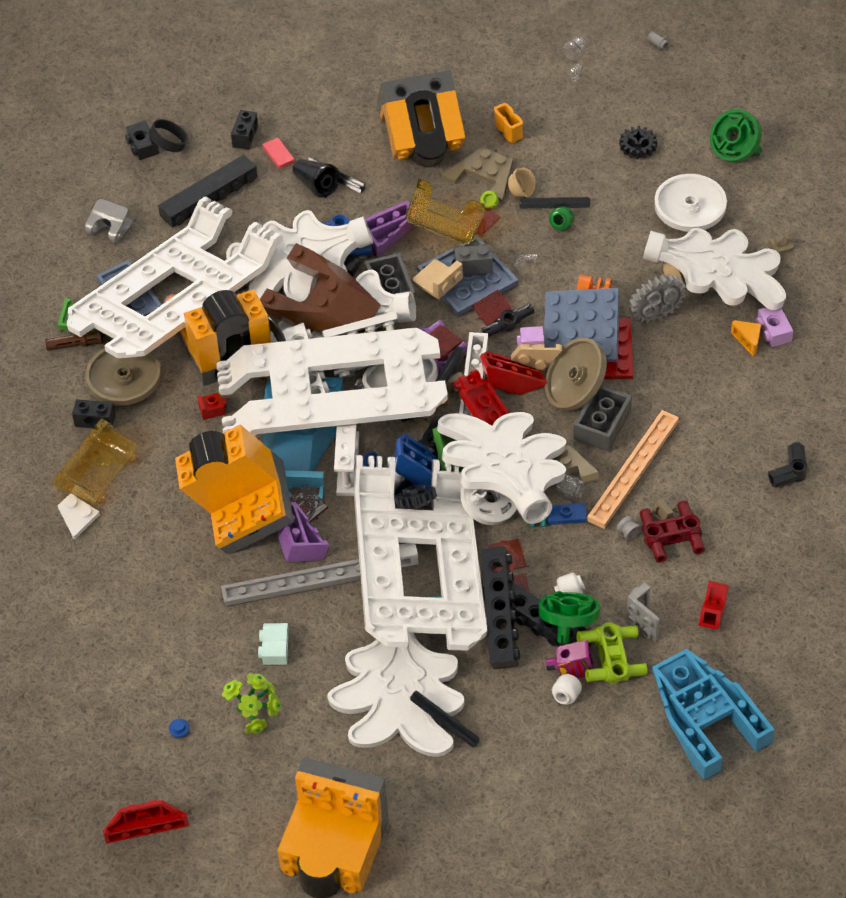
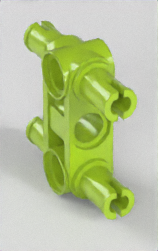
[576,622,648,684]

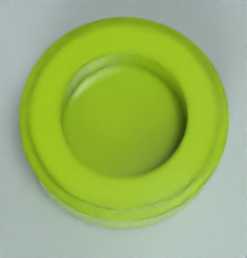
[480,191,499,209]

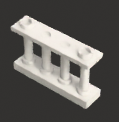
[323,311,397,378]
[334,424,359,496]

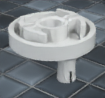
[461,486,517,525]

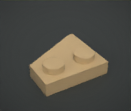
[511,344,562,371]

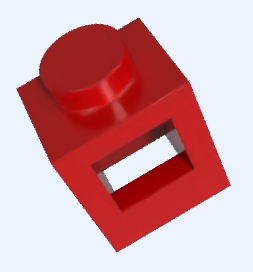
[197,393,227,420]

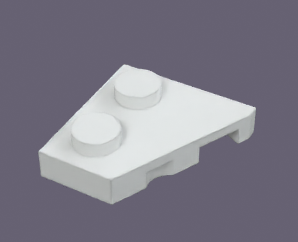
[58,493,100,539]

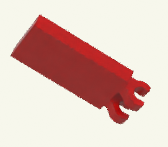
[453,369,509,426]

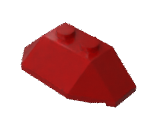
[480,351,547,395]
[103,800,189,844]

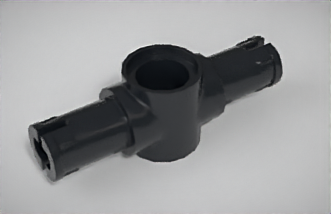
[481,303,535,338]

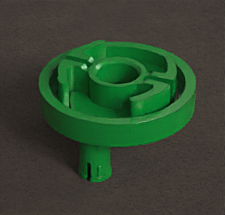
[710,109,762,163]
[539,591,600,644]

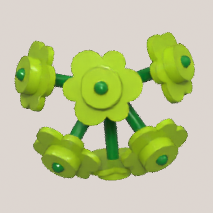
[222,673,281,734]

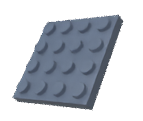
[417,236,519,317]
[544,288,620,362]

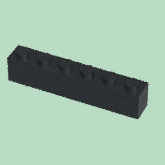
[158,154,258,228]

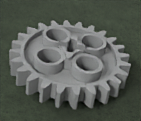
[629,274,687,323]

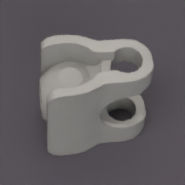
[85,199,133,244]

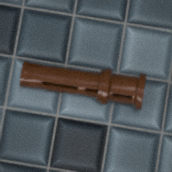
[45,329,103,351]

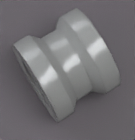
[617,516,642,541]

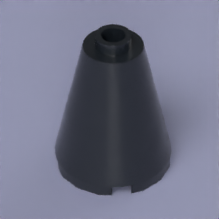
[292,159,340,198]

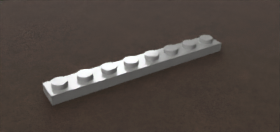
[221,559,361,606]

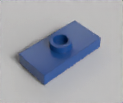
[547,503,587,525]

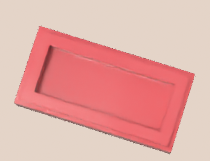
[263,138,295,169]

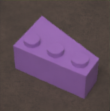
[365,200,416,258]
[276,502,329,562]

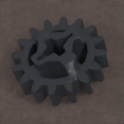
[619,126,657,159]
[394,484,437,509]

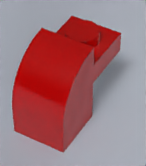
[698,580,729,630]

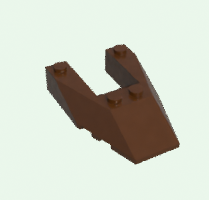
[260,243,381,335]

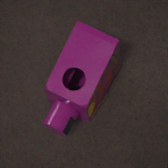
[546,640,594,678]

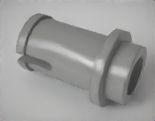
[647,31,669,50]

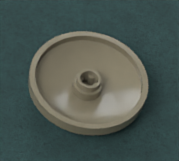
[545,338,607,411]
[86,348,161,406]

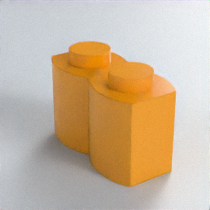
[494,103,523,143]

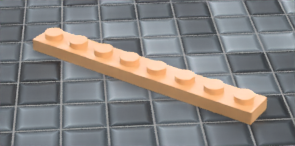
[587,410,679,529]

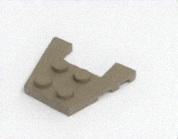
[441,147,513,203]
[552,445,599,483]

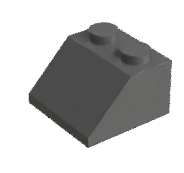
[454,244,493,275]

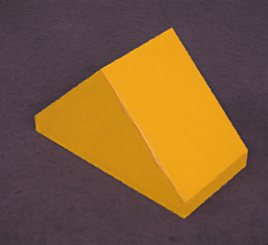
[731,320,761,356]

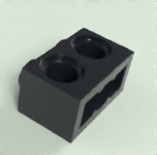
[231,110,258,150]

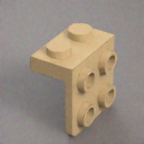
[413,260,463,300]

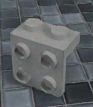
[626,582,660,641]

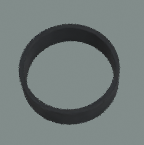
[149,119,188,152]

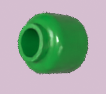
[549,207,575,231]

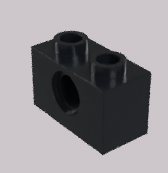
[125,120,159,160]
[72,399,116,431]

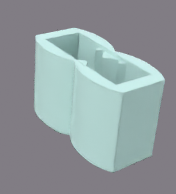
[258,623,289,665]

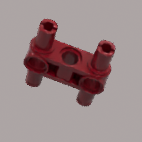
[639,500,705,563]

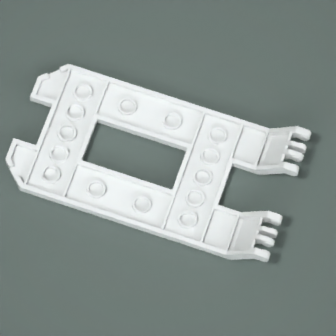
[67,197,283,359]
[216,328,447,451]
[354,455,487,651]

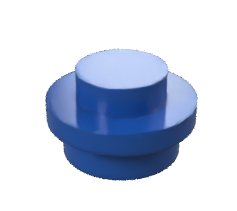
[169,719,190,738]

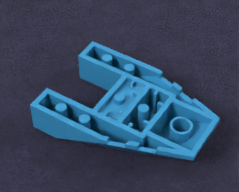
[262,376,344,471]
[652,649,775,780]

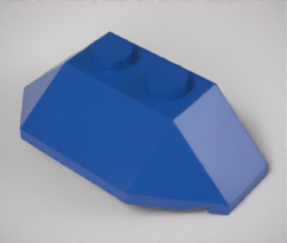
[394,433,442,487]

